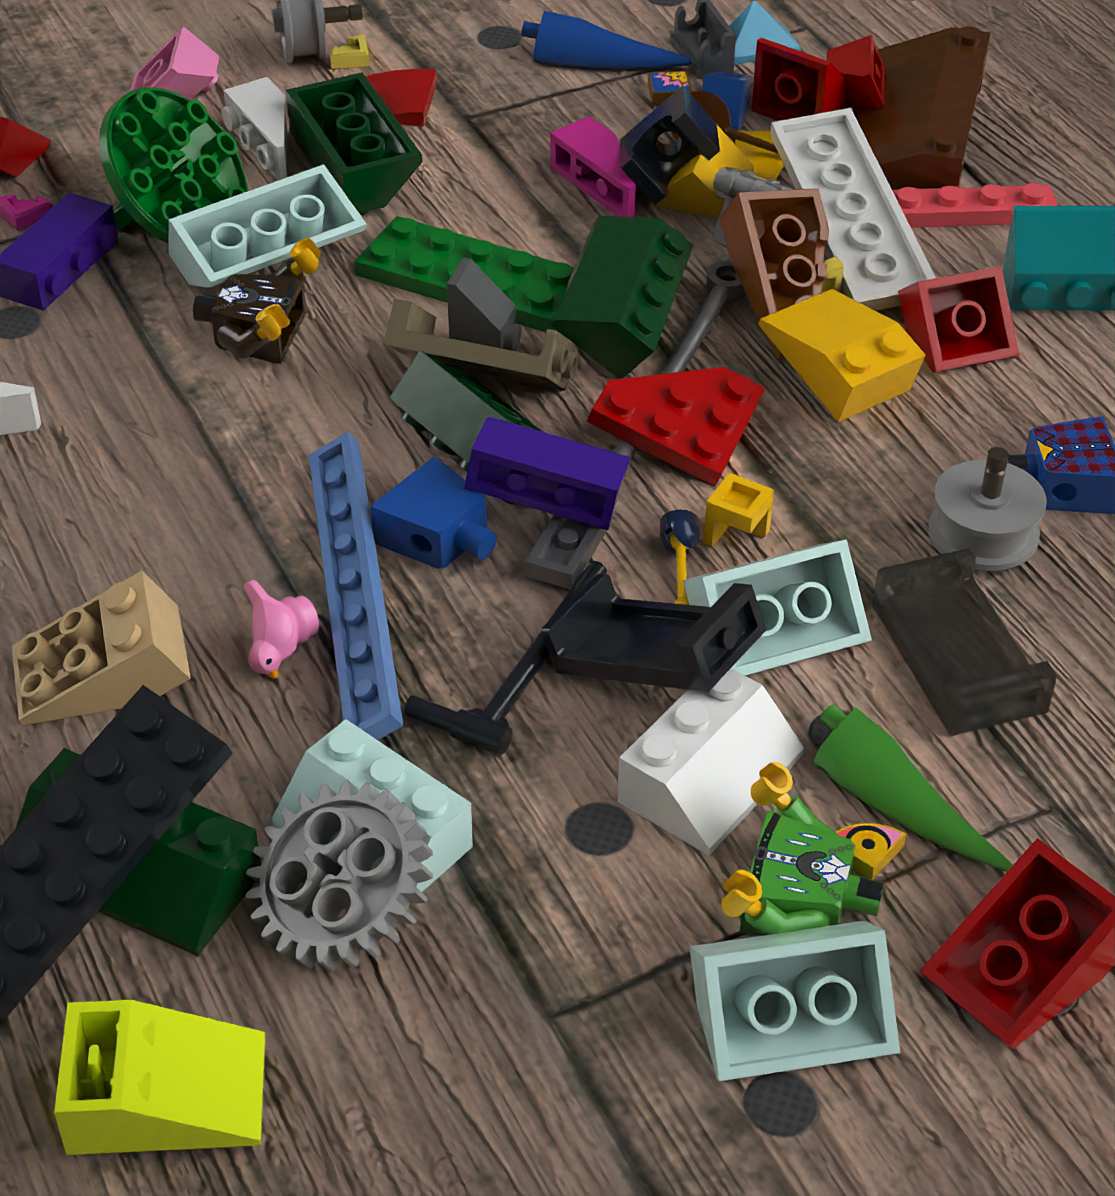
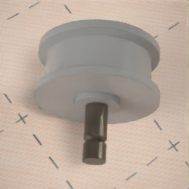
[272,0,363,64]
[928,447,1047,571]

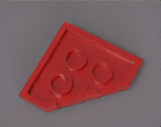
[586,367,765,487]

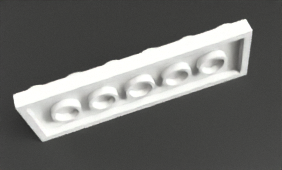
[770,108,936,311]

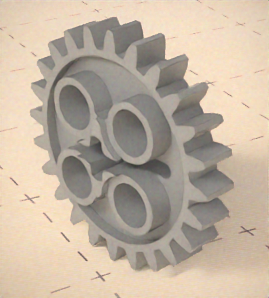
[246,780,433,971]

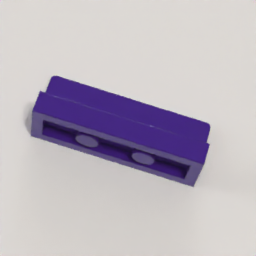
[464,417,630,530]

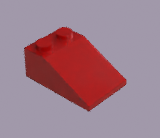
[919,838,1115,1050]

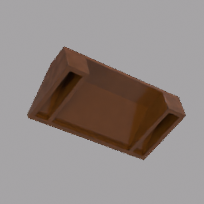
[853,26,991,190]

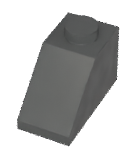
[447,258,521,351]

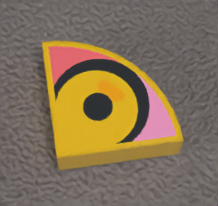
[836,823,907,879]

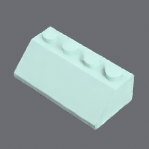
[168,164,367,288]

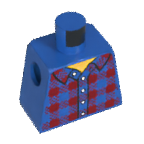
[1007,416,1115,514]

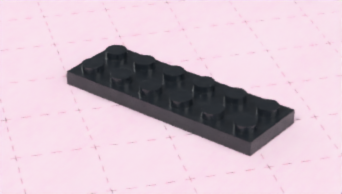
[0,685,233,1025]

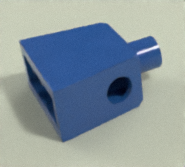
[371,457,497,569]

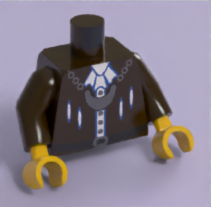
[193,238,321,364]

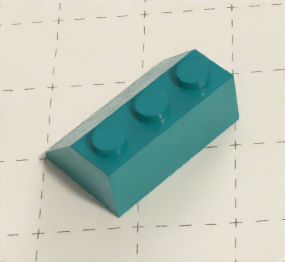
[1002,206,1115,310]

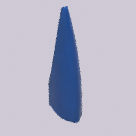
[521,11,691,70]

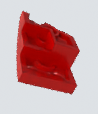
[366,69,437,127]

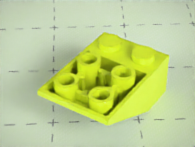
[54,1000,266,1155]

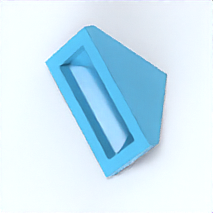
[729,0,801,65]

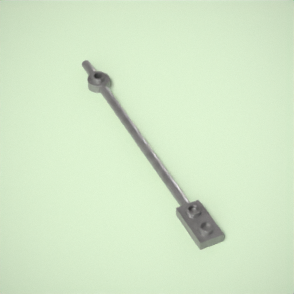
[525,260,747,590]

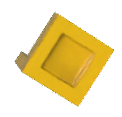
[703,472,774,547]

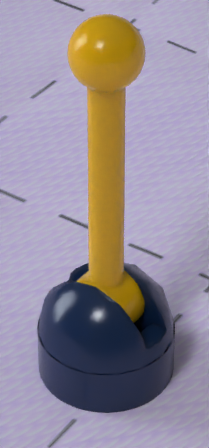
[660,509,700,605]

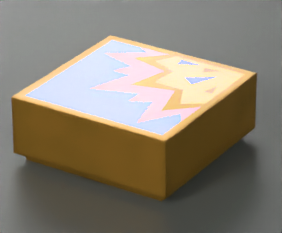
[647,70,692,106]

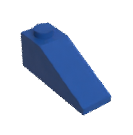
[702,71,754,130]

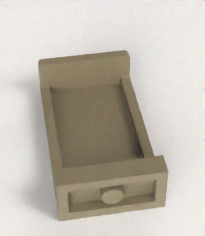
[384,298,579,390]

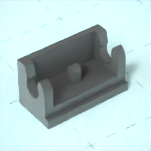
[670,0,736,79]

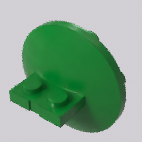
[99,87,248,243]

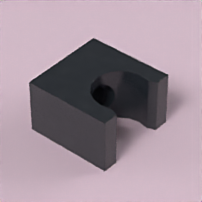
[620,85,720,205]

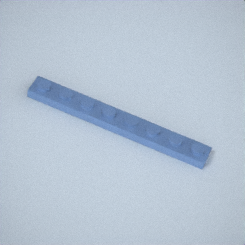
[309,432,404,740]

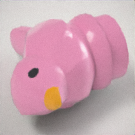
[243,580,319,679]

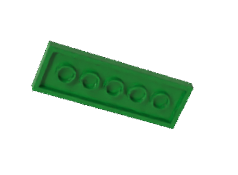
[354,216,575,339]

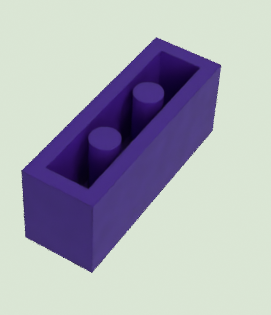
[0,193,118,311]

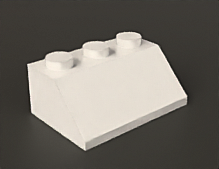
[618,668,804,856]

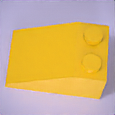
[758,289,925,422]

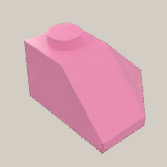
[130,26,220,100]

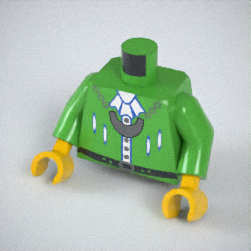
[721,762,884,935]

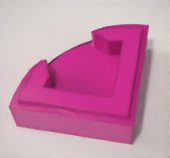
[0,194,53,231]

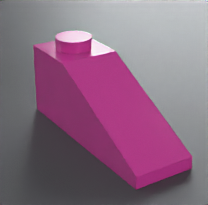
[550,116,635,217]

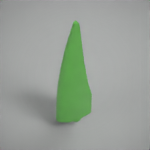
[813,705,1013,872]

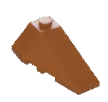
[720,188,829,360]

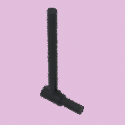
[404,561,607,756]

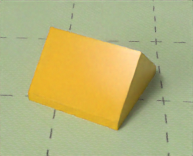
[651,125,754,218]

